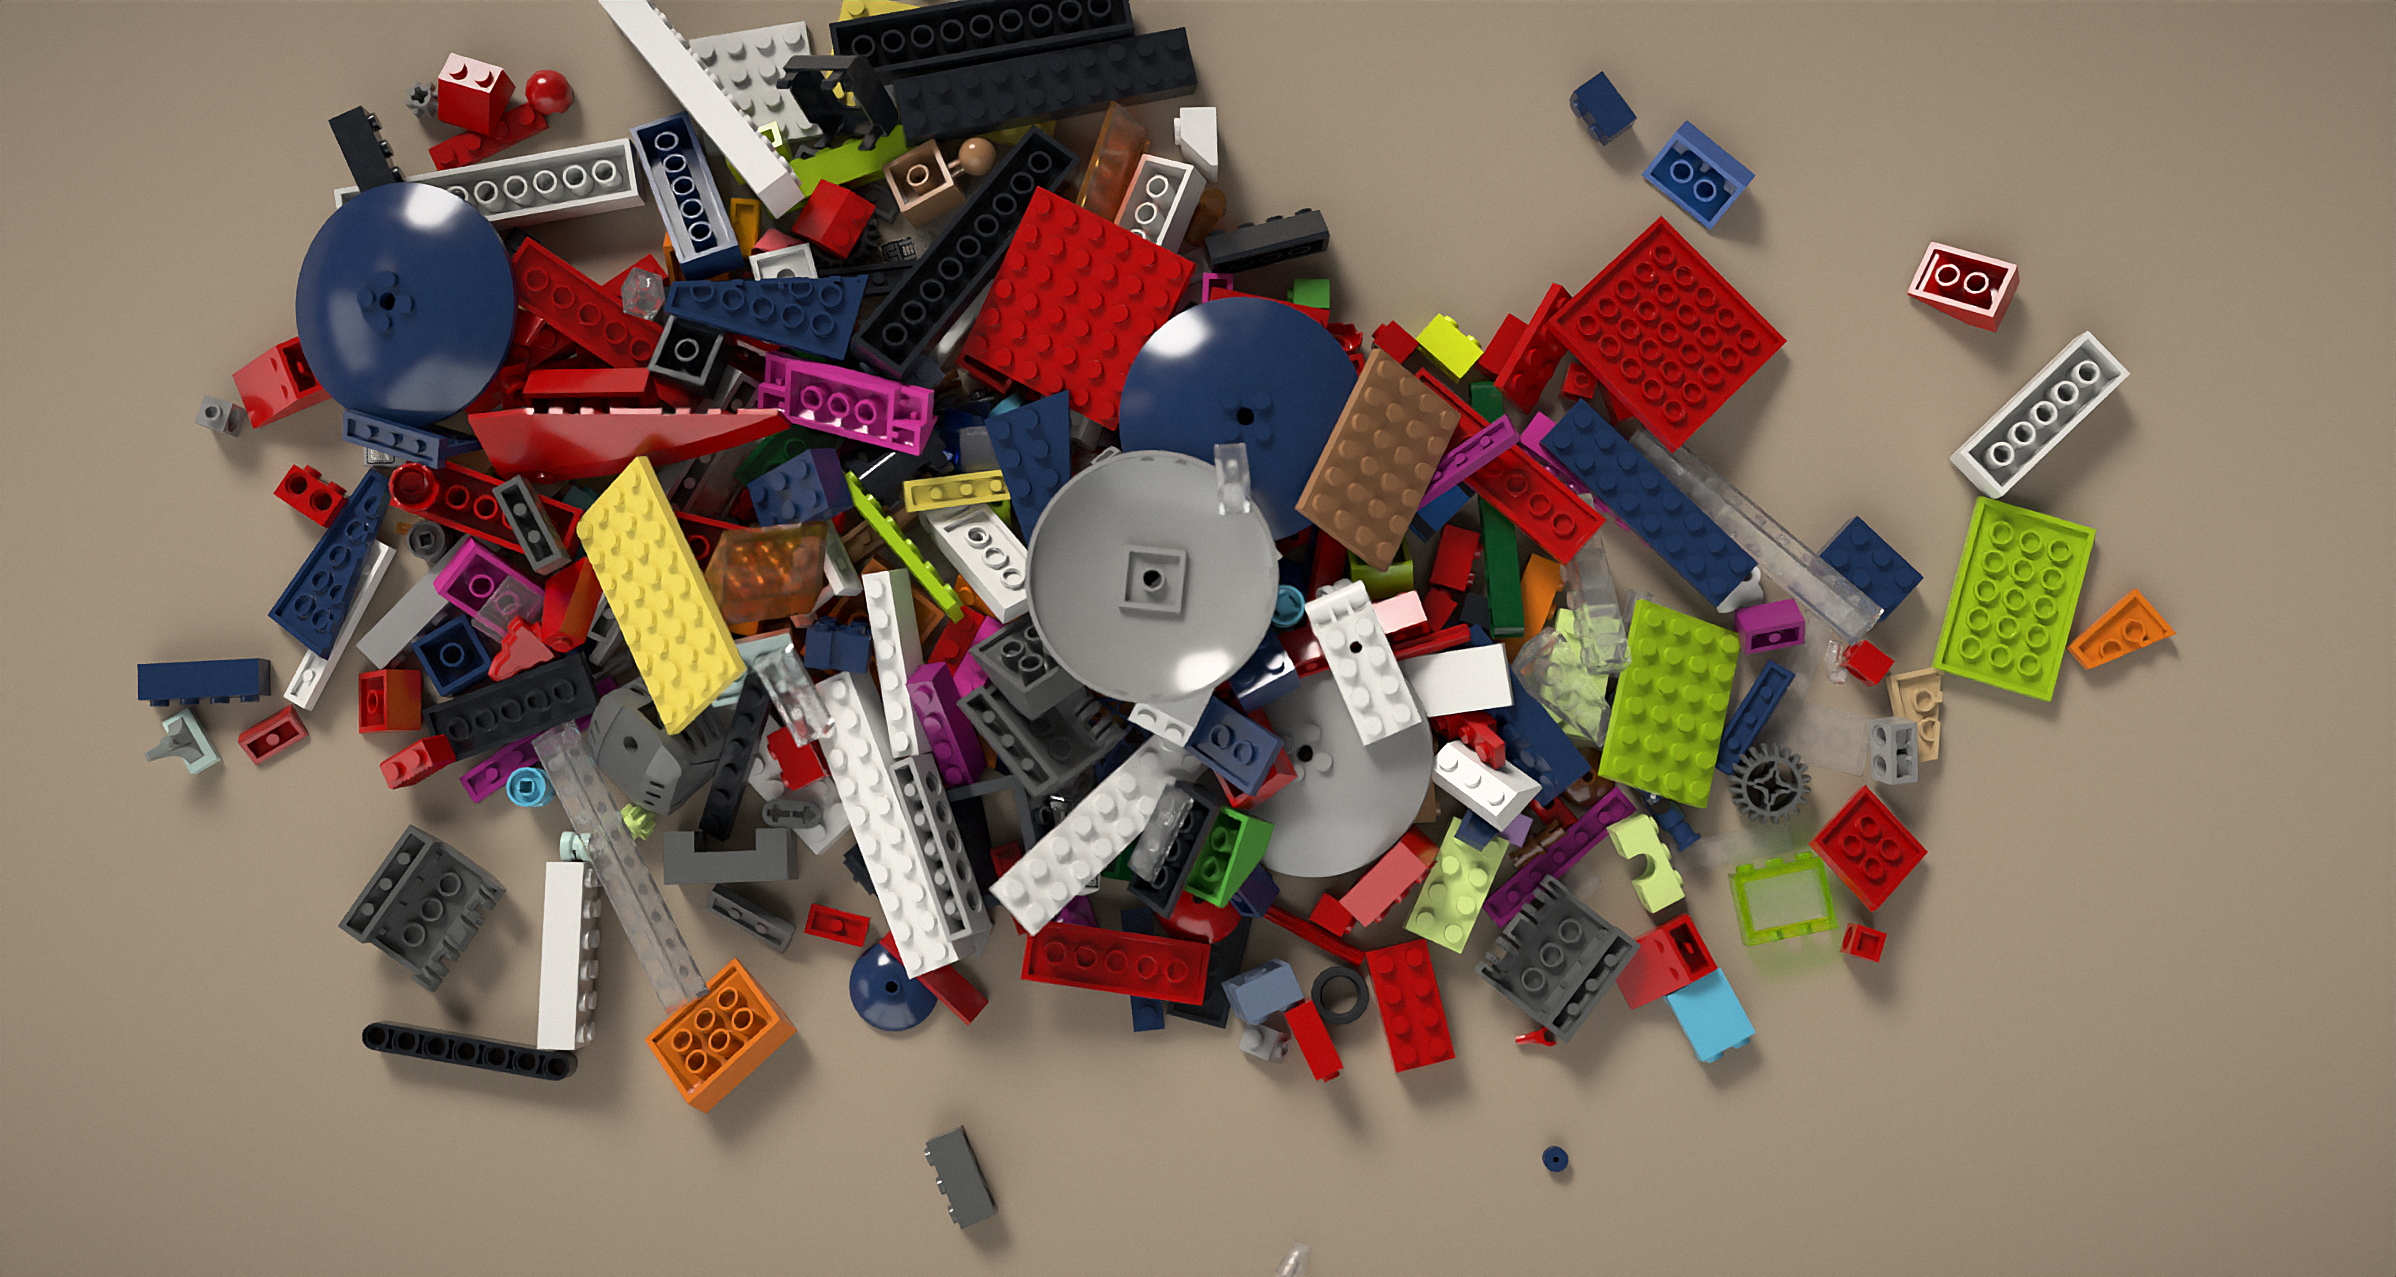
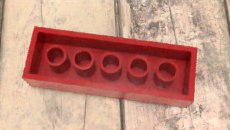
[389,460,585,569]

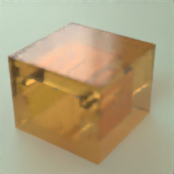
[395,521,413,536]

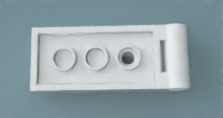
[919,503,1029,624]
[1304,580,1422,746]

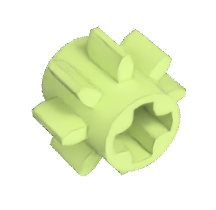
[617,803,656,840]

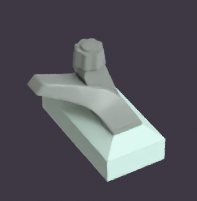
[144,707,222,775]

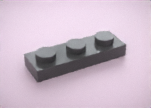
[705,883,797,953]

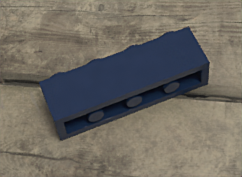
[137,658,271,707]

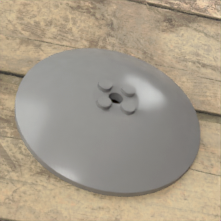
[1025,450,1279,704]
[1197,668,1434,877]

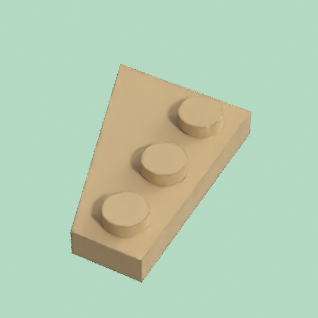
[1885,667,1944,763]

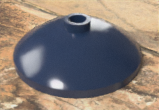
[849,943,938,1031]

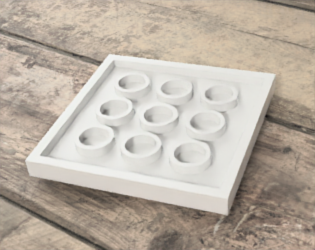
[689,21,823,156]

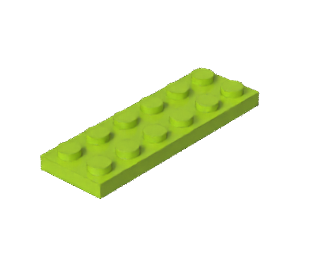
[842,470,964,624]

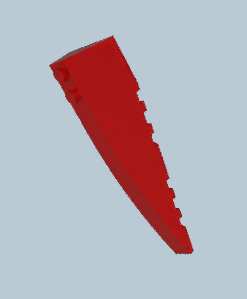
[468,408,792,485]

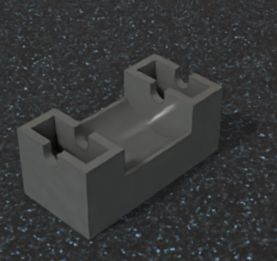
[663,828,798,885]

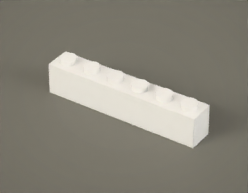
[862,568,932,758]

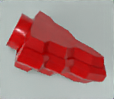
[488,615,561,681]

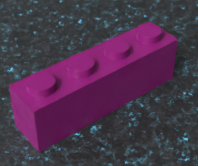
[905,662,988,788]

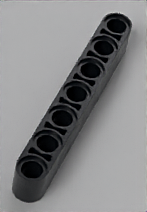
[362,1021,578,1081]

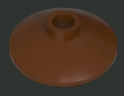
[1561,747,1615,807]

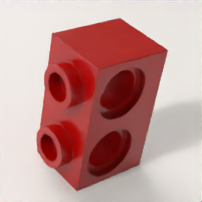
[273,464,349,528]

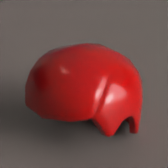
[525,69,574,115]
[1326,322,1363,356]
[388,462,440,512]

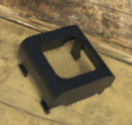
[776,55,898,151]
[841,428,954,514]

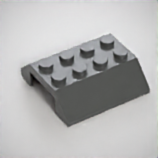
[957,684,1126,799]
[338,825,507,992]
[1473,874,1642,1043]

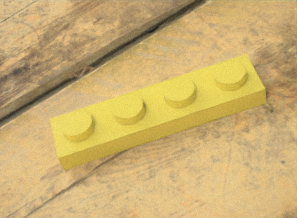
[902,470,1011,513]

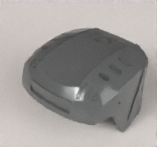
[587,675,728,816]

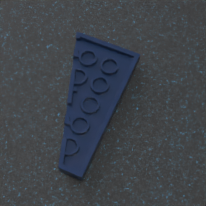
[664,275,869,363]
[984,390,1073,547]
[268,467,392,661]

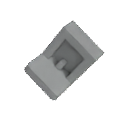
[1238,1022,1292,1064]

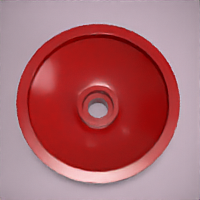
[1155,890,1241,944]

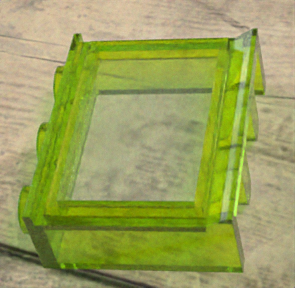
[1727,851,1839,946]

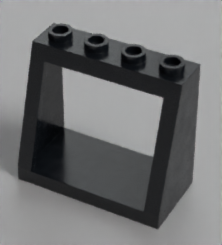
[945,774,1056,908]

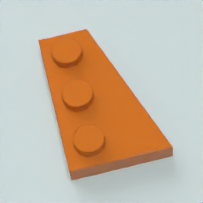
[2066,588,2177,670]

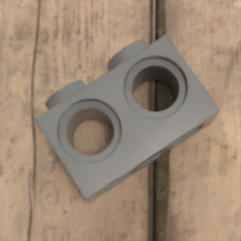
[1870,716,1918,785]

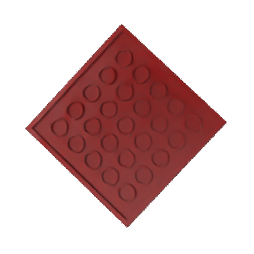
[961,186,1198,432]
[1545,216,1787,454]

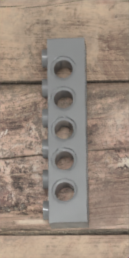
[887,753,992,943]

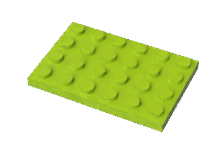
[1931,496,2097,702]
[1598,599,1740,809]

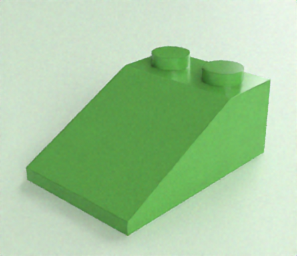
[1183,804,1275,908]

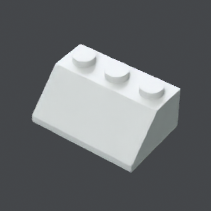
[1431,740,1542,832]

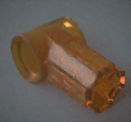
[1183,188,1227,249]

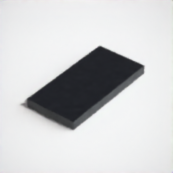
[1166,896,1253,1029]

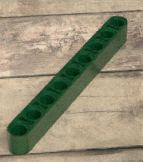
[1468,380,1525,640]

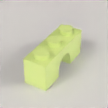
[1607,812,1685,913]

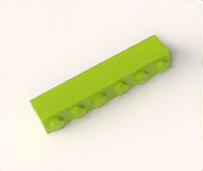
[763,122,918,220]

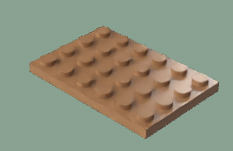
[1295,348,1462,572]

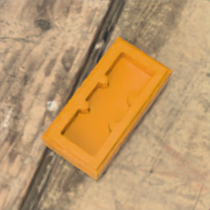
[729,198,763,260]

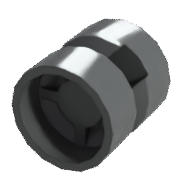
[406,520,458,564]

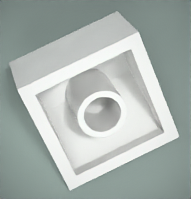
[1174,107,1218,182]
[1128,687,1215,747]

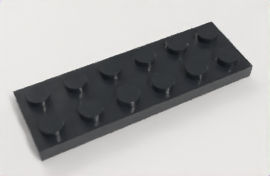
[422,652,601,766]

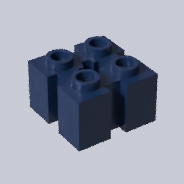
[803,616,874,674]

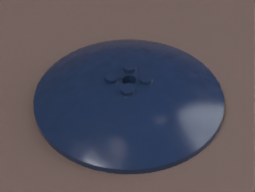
[295,182,518,427]
[1119,297,1359,541]

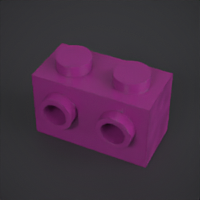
[1734,598,1805,655]

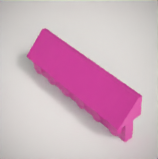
[758,350,938,456]

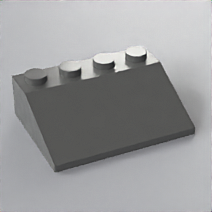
[969,611,1085,721]

